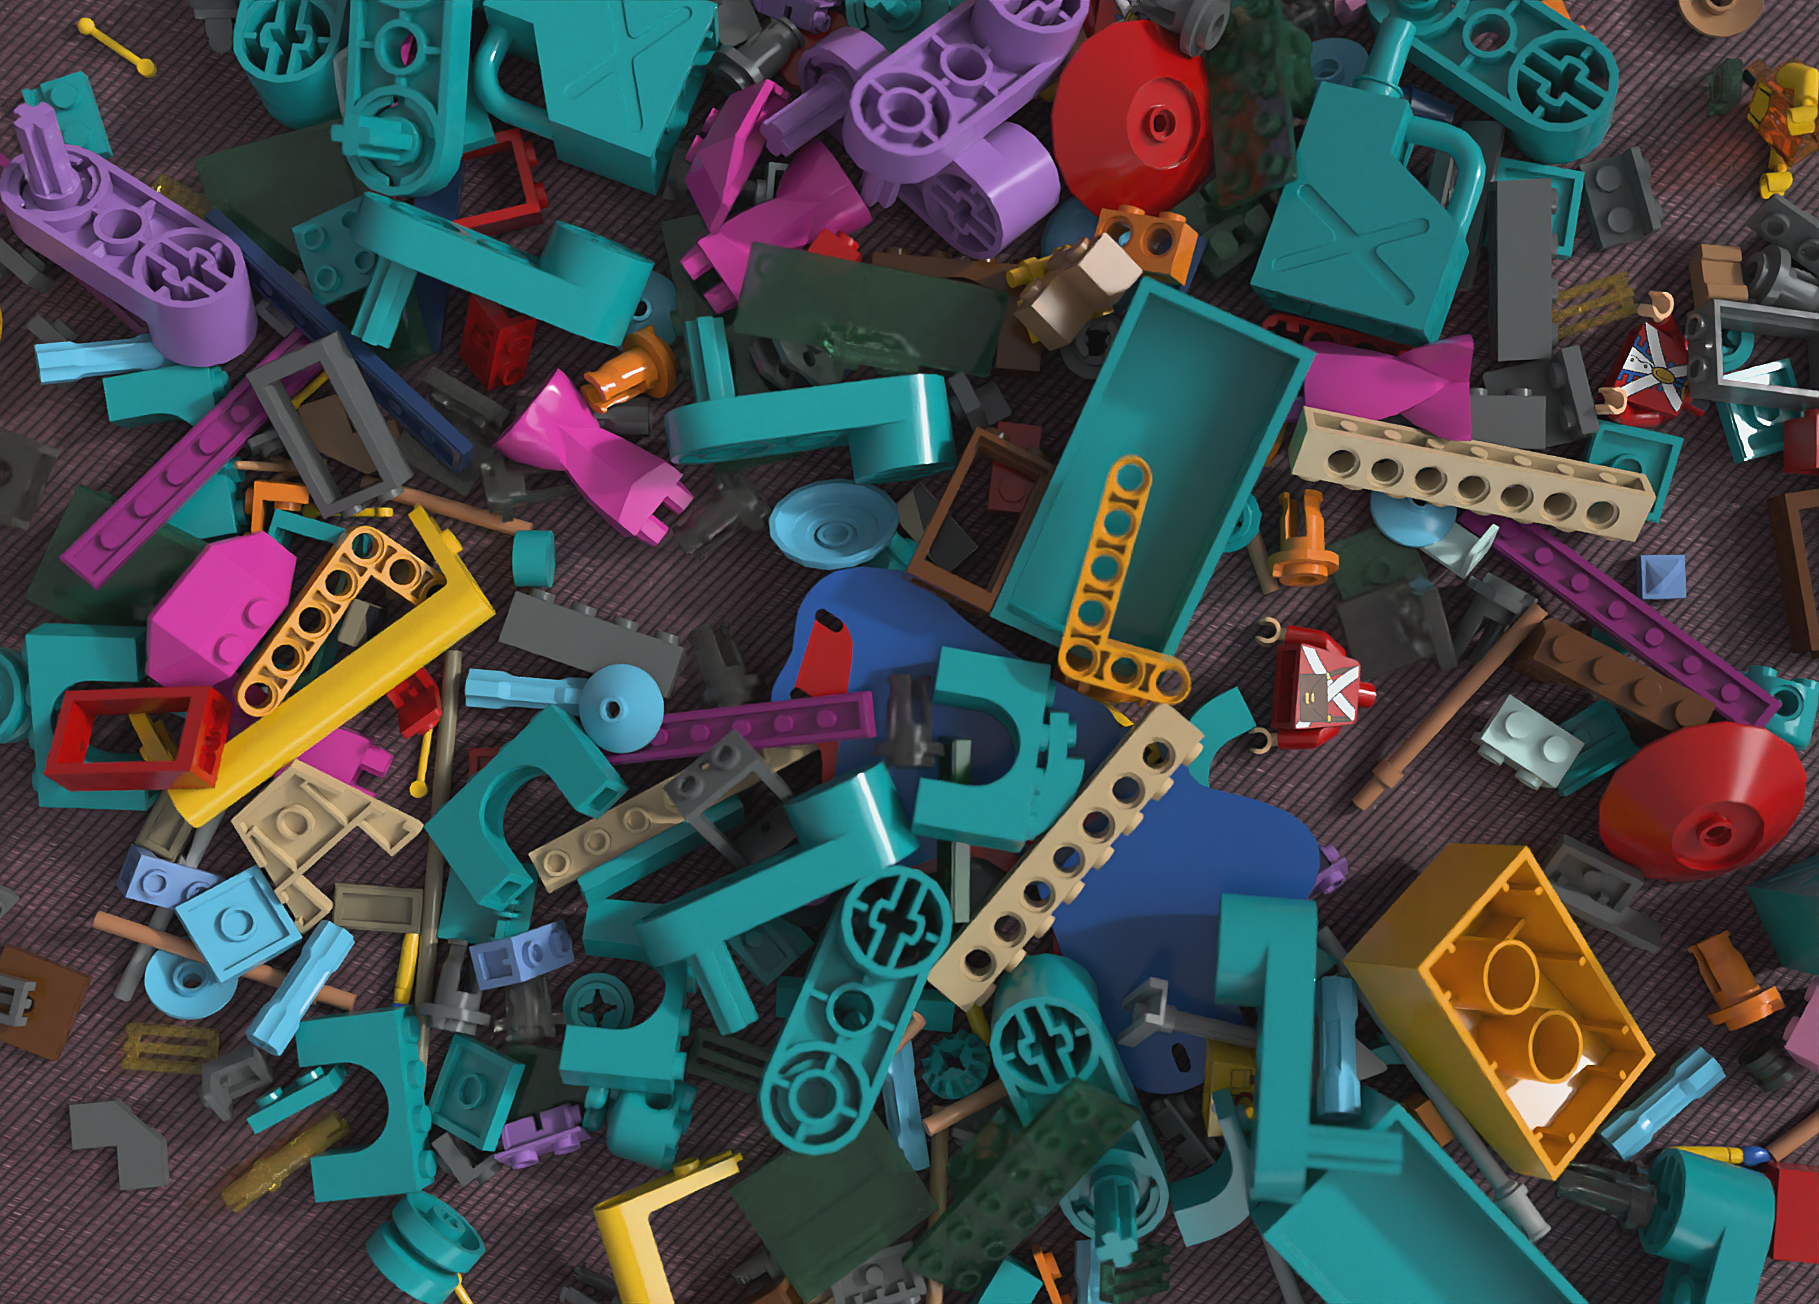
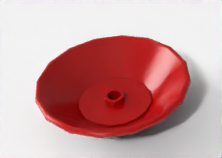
[1050,19,1219,218]
[1598,721,1807,883]

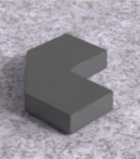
[69,1099,170,1190]

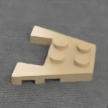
[231,759,424,935]

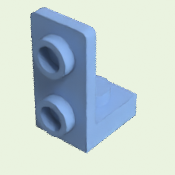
[116,843,226,910]
[469,920,574,991]

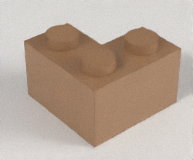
[1013,232,1143,351]

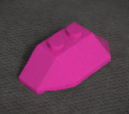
[685,79,792,235]
[145,530,297,687]

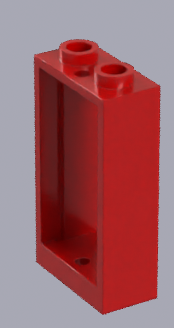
[369,128,549,236]
[44,686,234,792]

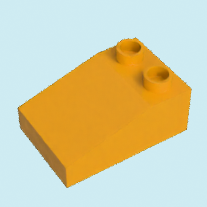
[1342,843,1655,1181]

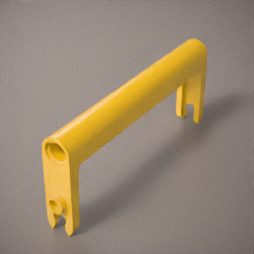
[128,503,496,829]
[593,1150,743,1304]

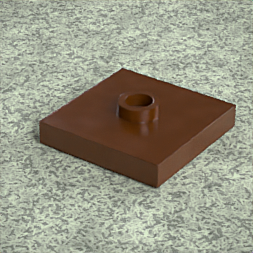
[0,944,93,1061]

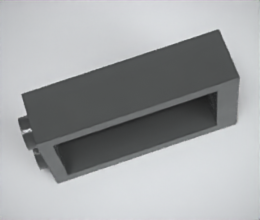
[1685,299,1819,412]
[246,330,414,519]
[663,729,799,869]

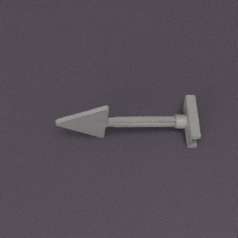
[1116,977,1387,1099]

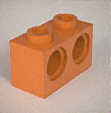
[1094,205,1198,286]

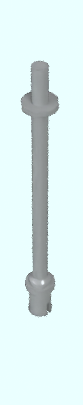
[1316,925,1551,1242]

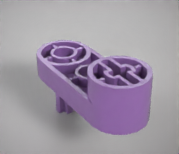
[841,0,1090,208]
[760,26,1061,260]
[0,102,258,367]

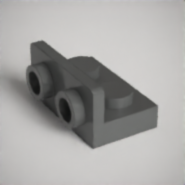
[1575,146,1663,252]
[825,1237,927,1304]

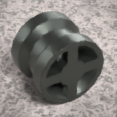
[1738,1036,1799,1093]

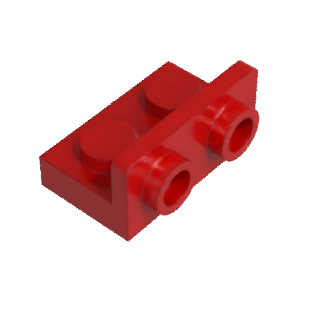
[459,293,537,391]

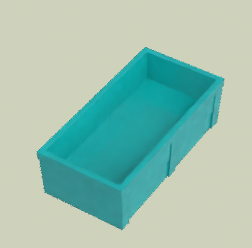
[990,276,1316,687]
[1249,1085,1589,1304]

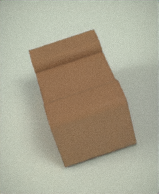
[1689,244,1748,309]

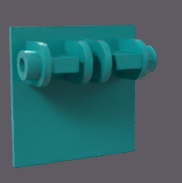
[292,195,379,307]
[437,862,539,944]

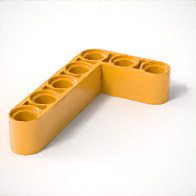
[1058,454,1191,705]
[233,525,447,716]

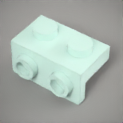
[1470,694,1585,790]

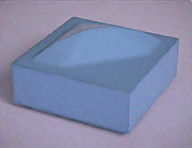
[1636,555,1686,600]

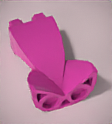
[679,138,873,315]
[1284,334,1474,441]
[491,367,694,546]
[213,671,394,798]

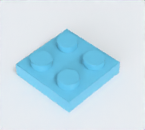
[175,864,303,987]

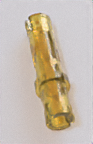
[221,1110,350,1213]

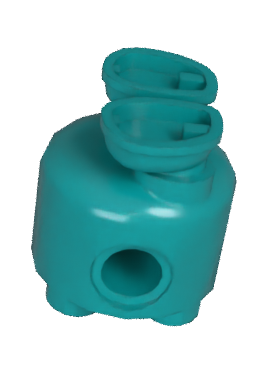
[1717,665,1819,753]
[582,1080,698,1172]

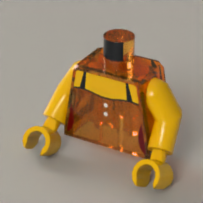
[1740,58,1819,199]

